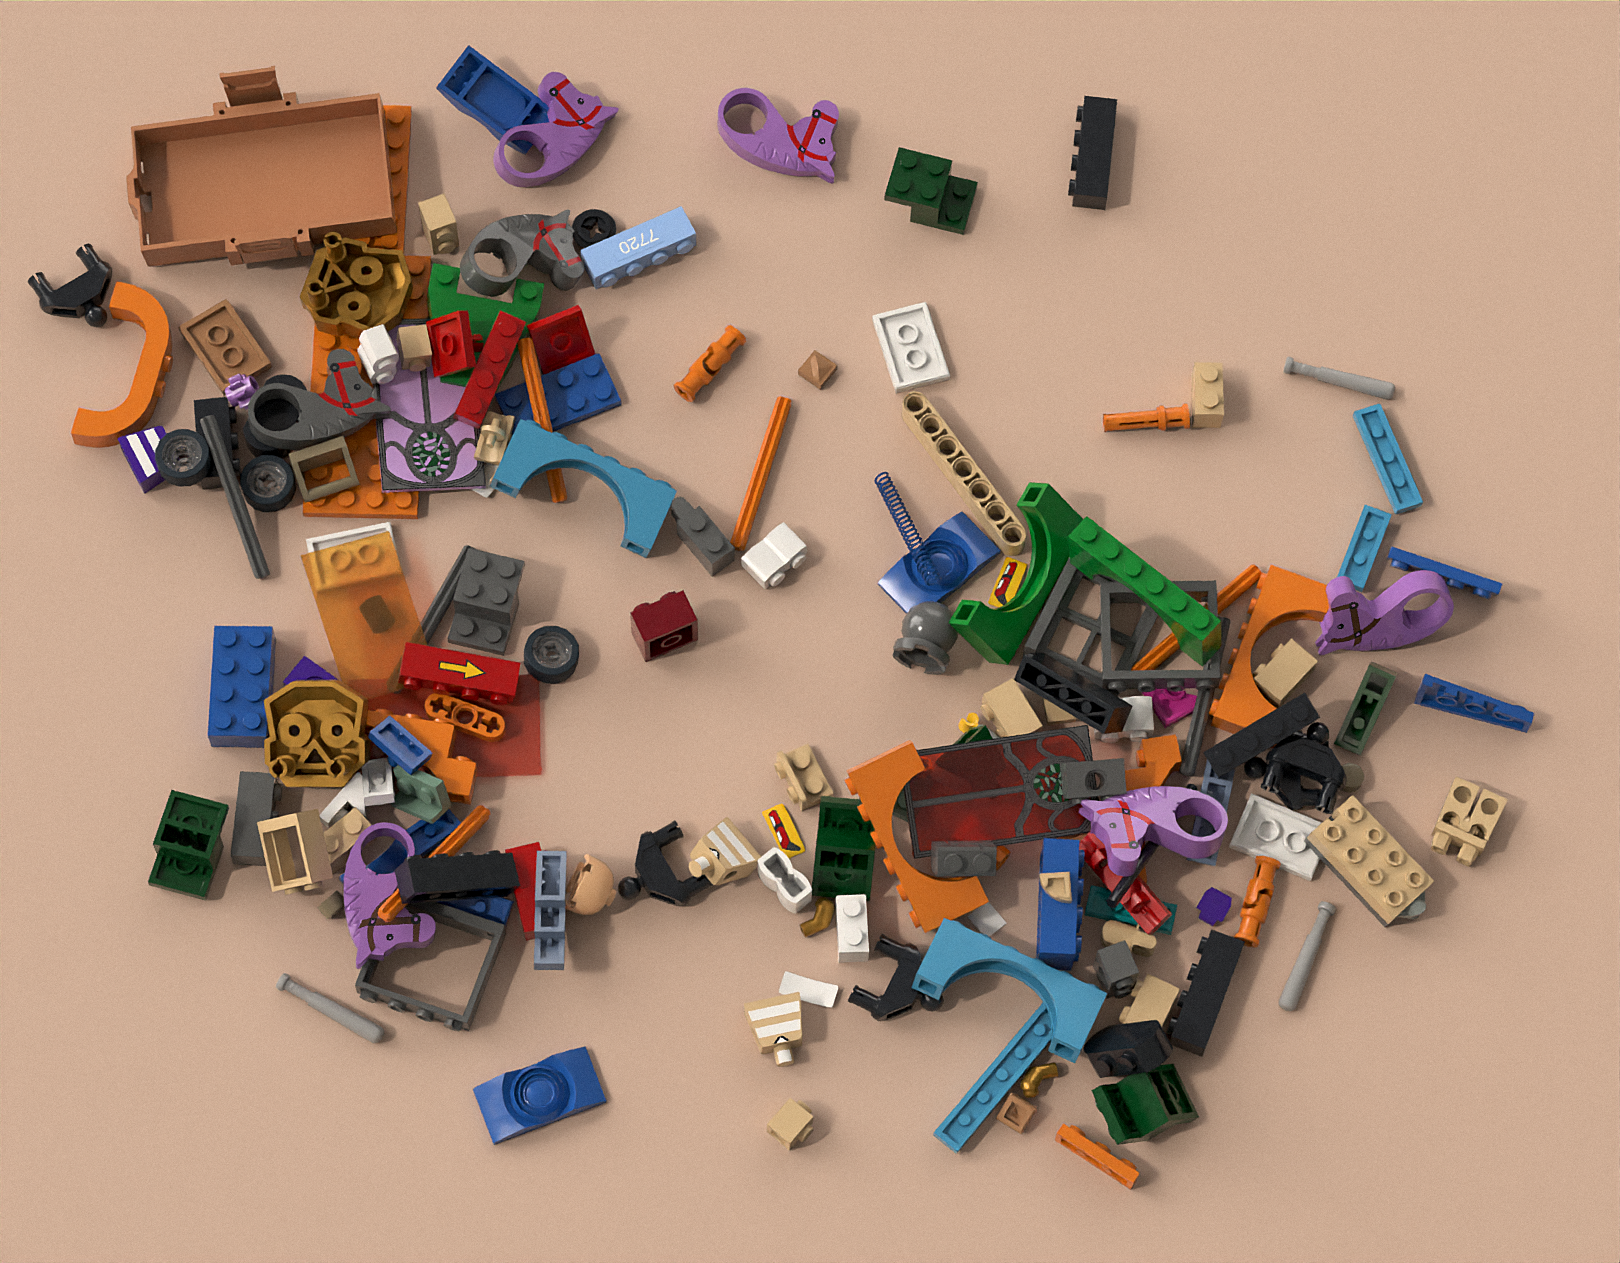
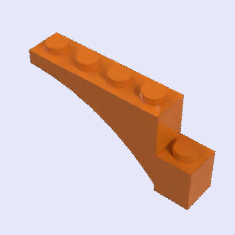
[365,709,478,805]
[1125,734,1182,884]

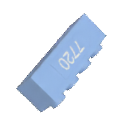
[580,206,696,289]

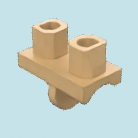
[474,411,515,466]

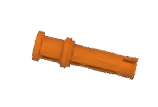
[1103,403,1190,432]

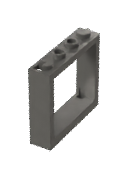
[1100,580,1220,693]
[355,902,506,1032]

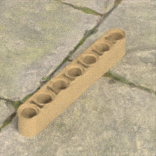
[902,391,1026,556]

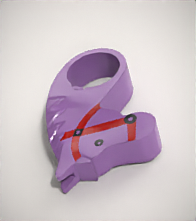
[493,72,619,187]
[717,88,839,184]
[1079,786,1228,876]

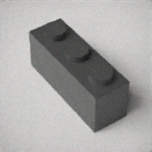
[231,771,282,866]

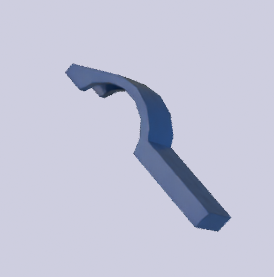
[339,809,461,884]

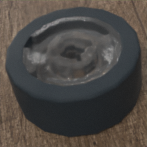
[155,429,211,487]
[240,455,296,512]
[524,626,579,684]

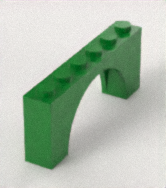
[949,482,1083,665]
[1068,516,1222,667]

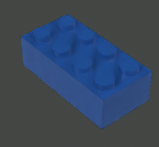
[208,626,276,748]
[1036,838,1085,971]

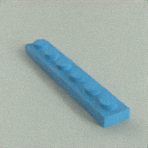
[933,1003,1052,1154]

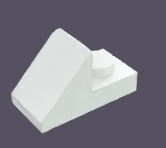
[362,758,395,806]
[319,772,367,828]

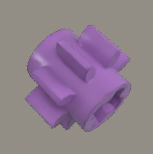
[225,373,259,410]

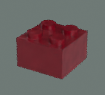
[630,590,698,662]

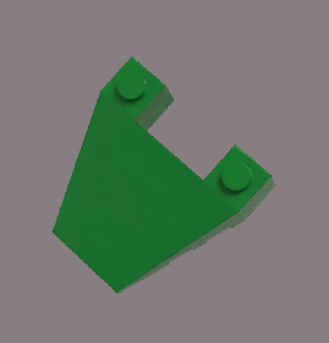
[426,263,544,393]

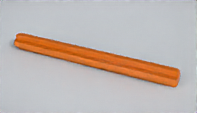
[517,338,567,503]
[730,396,791,551]
[1131,564,1262,671]
[378,805,491,922]

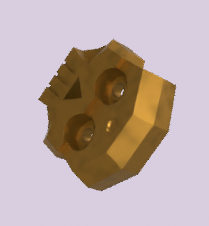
[299,232,413,339]
[263,680,370,787]

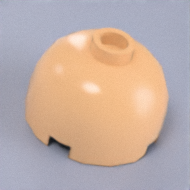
[566,854,616,915]

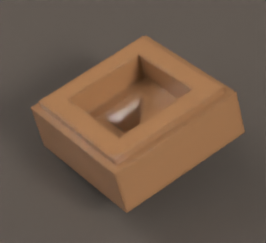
[798,350,837,390]
[996,1092,1038,1134]

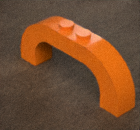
[71,281,173,448]

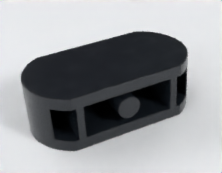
[243,374,307,459]
[1084,1020,1173,1078]

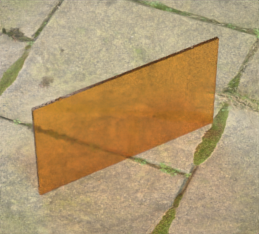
[300,531,428,699]

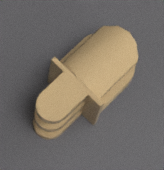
[1100,920,1157,957]

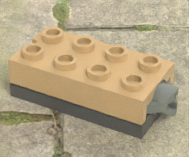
[1304,795,1434,927]

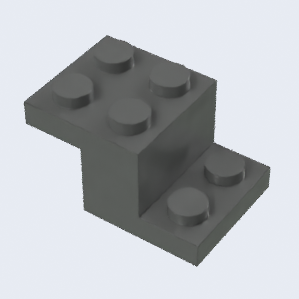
[447,548,525,656]

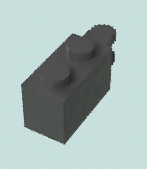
[671,496,735,577]

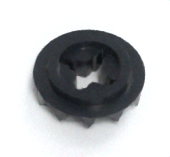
[572,209,616,248]

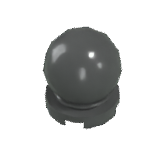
[892,601,958,675]

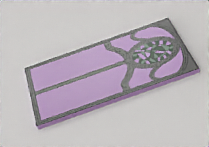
[373,318,486,493]

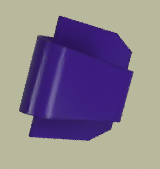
[1196,887,1232,926]

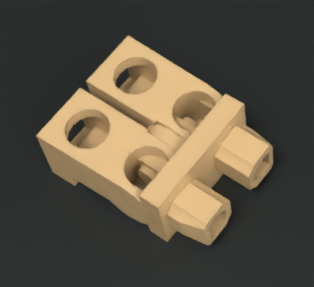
[1431,776,1508,867]

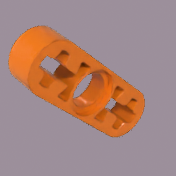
[425,693,506,742]

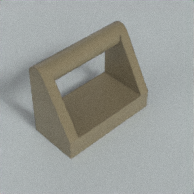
[289,436,360,503]

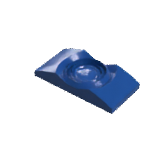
[436,45,549,155]
[878,511,1001,614]
[473,1046,607,1145]

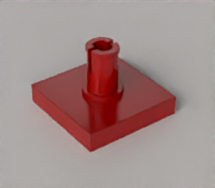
[526,305,595,375]
[426,310,484,378]

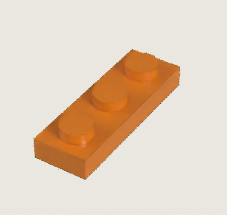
[1055,1123,1140,1190]

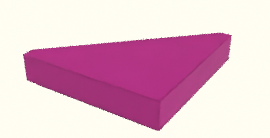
[1142,689,1197,728]

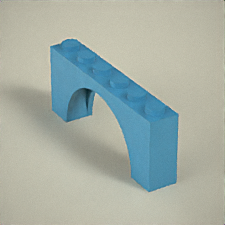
[490,419,677,558]
[911,918,1107,1063]

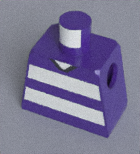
[117,426,191,494]

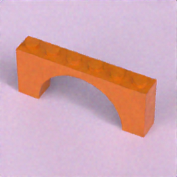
[1209,565,1329,748]
[844,740,989,933]

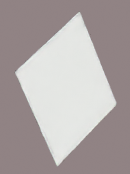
[968,902,1006,936]

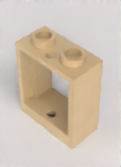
[257,808,333,895]

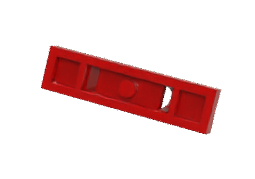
[1079,832,1172,935]

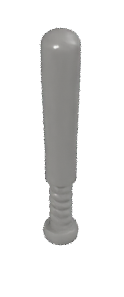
[1283,357,1395,400]
[1279,901,1336,1011]
[276,973,384,1044]

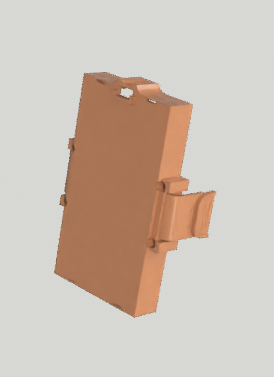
[126,65,397,267]

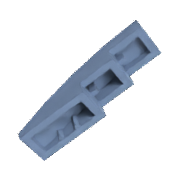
[1186,760,1235,866]
[534,851,567,970]

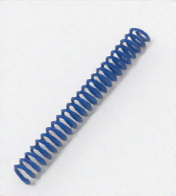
[874,472,942,586]

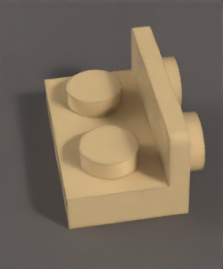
[774,744,833,811]

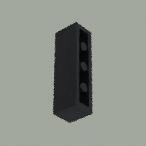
[1068,96,1117,210]
[1014,652,1133,734]
[1203,692,1320,778]
[394,850,520,904]
[1166,929,1245,1057]

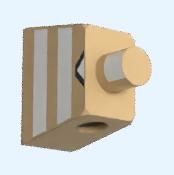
[689,817,761,886]
[744,992,802,1067]

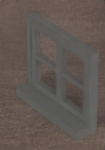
[1023,557,1159,697]

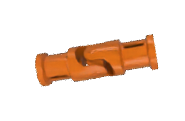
[673,325,746,402]
[1234,856,1281,948]

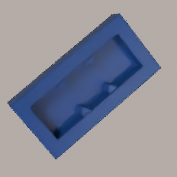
[368,716,432,775]

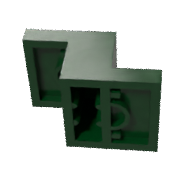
[884,147,978,235]
[148,790,229,901]
[812,796,875,901]
[1091,1064,1199,1145]

